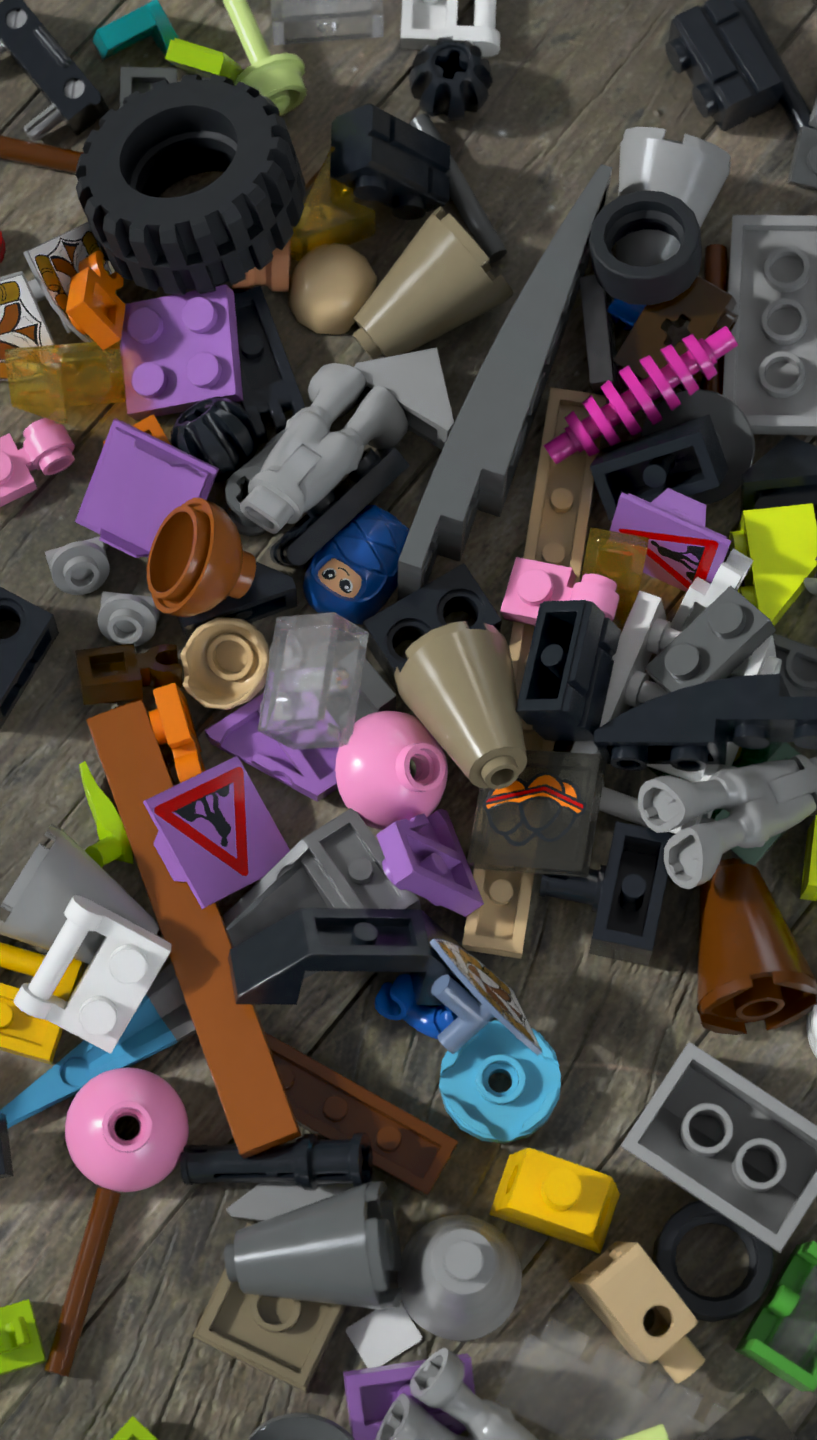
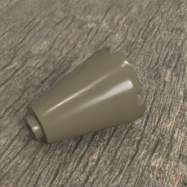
[352,207,513,360]
[394,621,527,789]

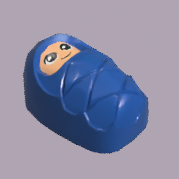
[303,504,410,625]

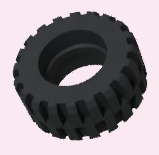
[75,74,306,295]

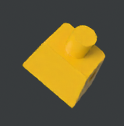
[489,1148,620,1254]

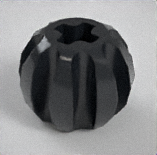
[409,36,493,122]
[170,396,257,483]

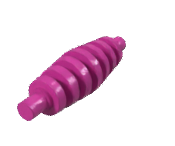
[543,326,738,465]

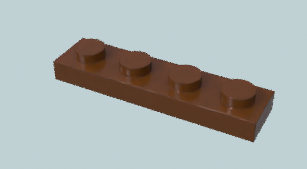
[264,1032,458,1198]

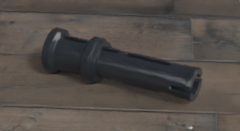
[180,1133,373,1191]

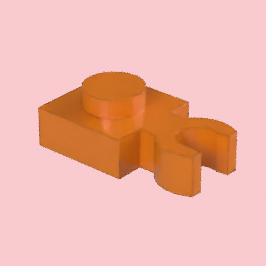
[66,249,126,350]
[149,682,206,783]

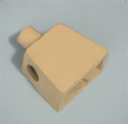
[569,1241,705,1384]

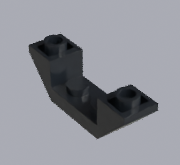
[228,908,477,1005]

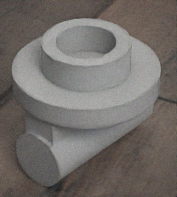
[45,536,110,595]
[98,591,161,647]

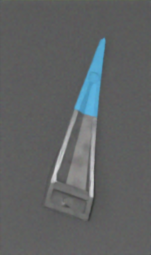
[0,808,421,1128]

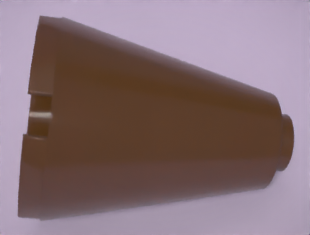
[697,858,817,1035]

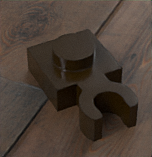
[75,643,183,705]

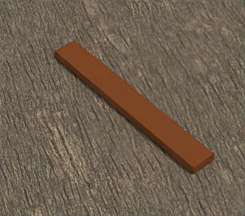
[86,698,302,1159]

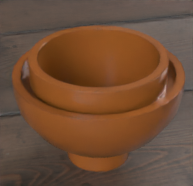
[147,497,256,617]

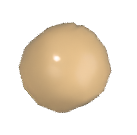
[288,243,377,335]
[180,617,271,710]

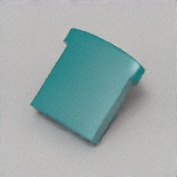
[92,0,179,65]

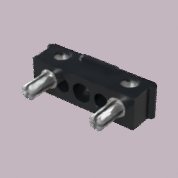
[0,0,109,142]

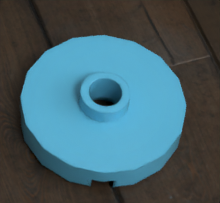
[439,1020,561,1144]

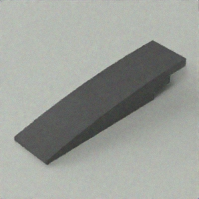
[397,164,613,600]

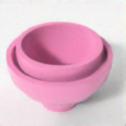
[335,711,448,830]
[65,1067,189,1192]

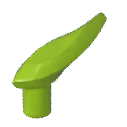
[79,761,134,867]

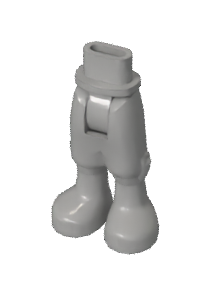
[240,363,408,534]
[638,754,817,889]
[375,1348,539,1440]

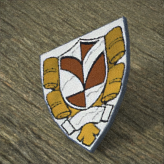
[429,938,542,1056]

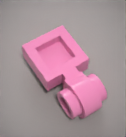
[0,417,75,507]
[500,557,620,625]

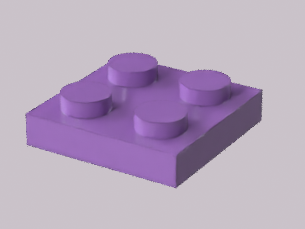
[121,285,243,421]

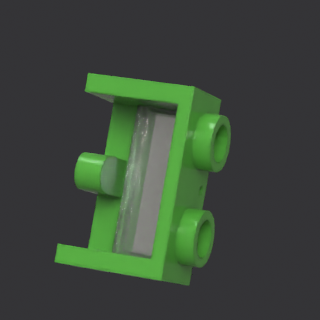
[735,1241,817,1392]

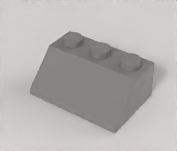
[620,1042,817,1253]

